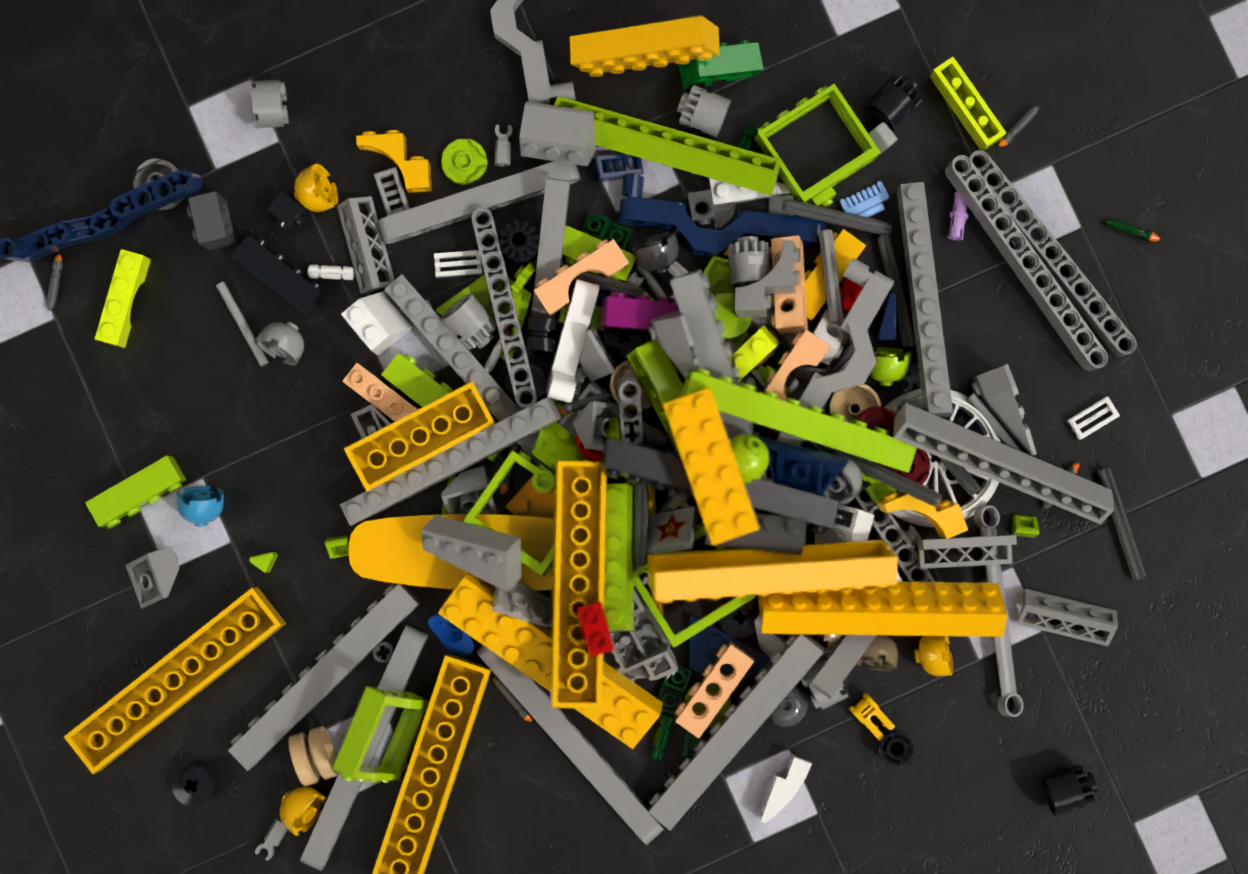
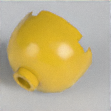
[294,164,338,212]
[914,636,953,676]
[279,786,327,836]

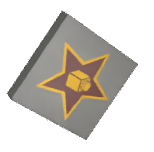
[647,506,698,555]

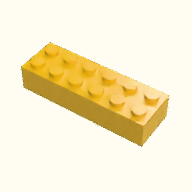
[570,16,720,77]
[344,381,495,491]
[663,387,759,545]

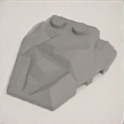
[603,588,678,682]

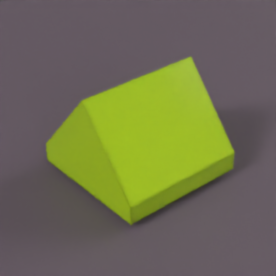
[1011,515,1039,538]
[325,534,351,559]
[250,552,278,573]

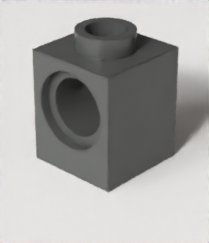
[687,190,715,227]

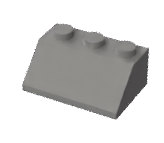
[519,102,596,166]

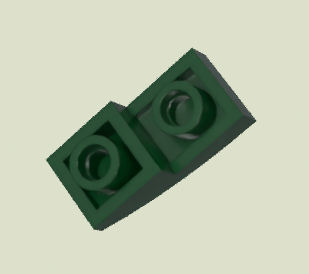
[581,211,635,251]
[657,665,692,717]

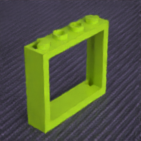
[754,84,881,203]
[463,450,553,576]
[634,522,755,648]
[332,687,430,783]

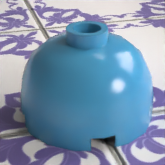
[176,486,224,527]

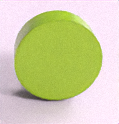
[532,469,555,494]

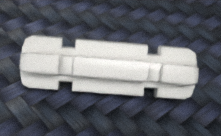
[308,265,354,280]

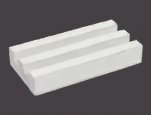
[434,250,483,278]
[1066,396,1120,440]

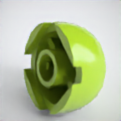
[869,347,911,386]
[729,434,769,483]

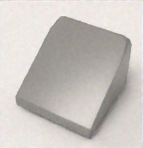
[869,121,898,153]
[769,195,794,216]

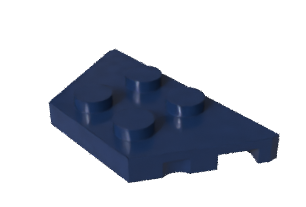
[759,436,849,496]
[689,615,771,684]

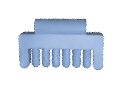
[840,181,889,218]

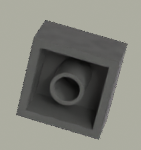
[187,191,237,251]

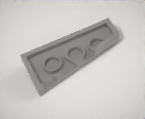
[492,582,552,630]

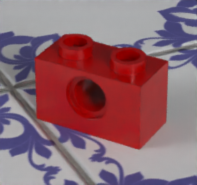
[575,601,614,657]

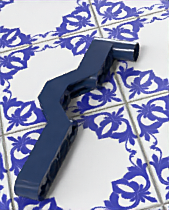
[0,169,203,263]
[618,174,826,258]

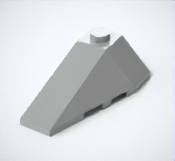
[648,310,700,379]
[971,364,1037,456]

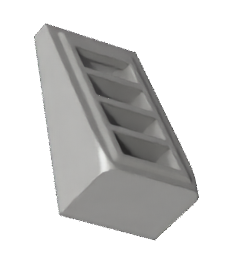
[374,167,410,216]

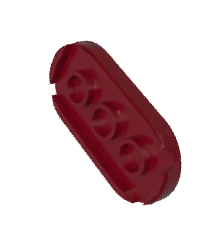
[855,406,930,485]

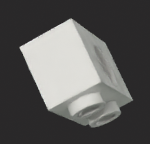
[813,310,849,365]

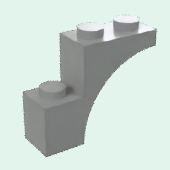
[735,240,800,318]

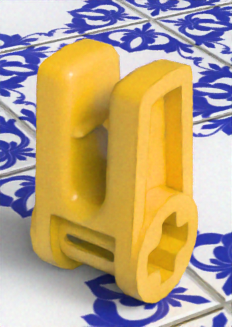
[848,693,895,741]

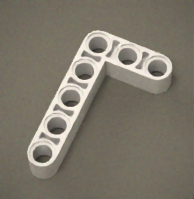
[546,279,600,403]

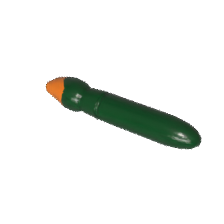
[1105,218,1160,241]

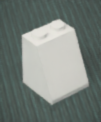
[341,291,415,356]

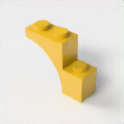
[356,130,432,193]
[877,482,968,539]

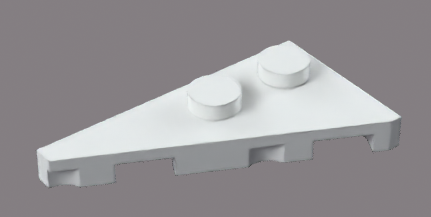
[709,178,791,206]

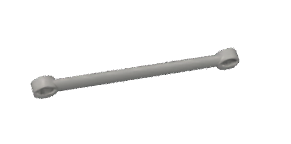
[974,505,1023,717]

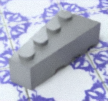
[421,515,522,592]

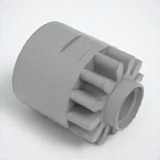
[677,85,731,138]
[728,236,770,288]
[441,293,497,350]

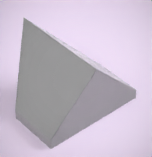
[572,401,611,451]

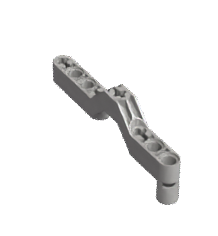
[490,0,576,105]
[776,258,894,447]
[618,374,649,585]

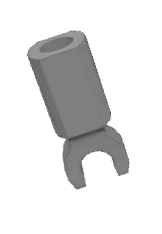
[494,125,513,167]
[255,817,288,861]

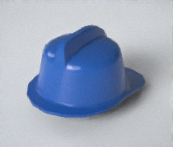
[428,614,474,656]

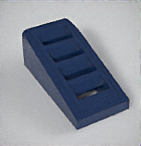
[592,153,644,183]
[875,290,896,340]

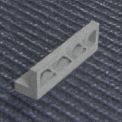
[337,196,394,294]
[917,535,1017,569]
[1017,589,1118,646]

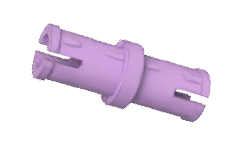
[948,192,968,241]

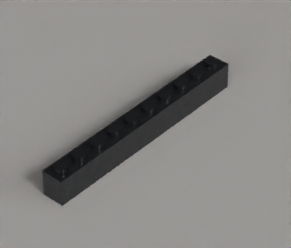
[598,438,839,534]

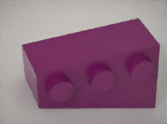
[600,293,679,331]

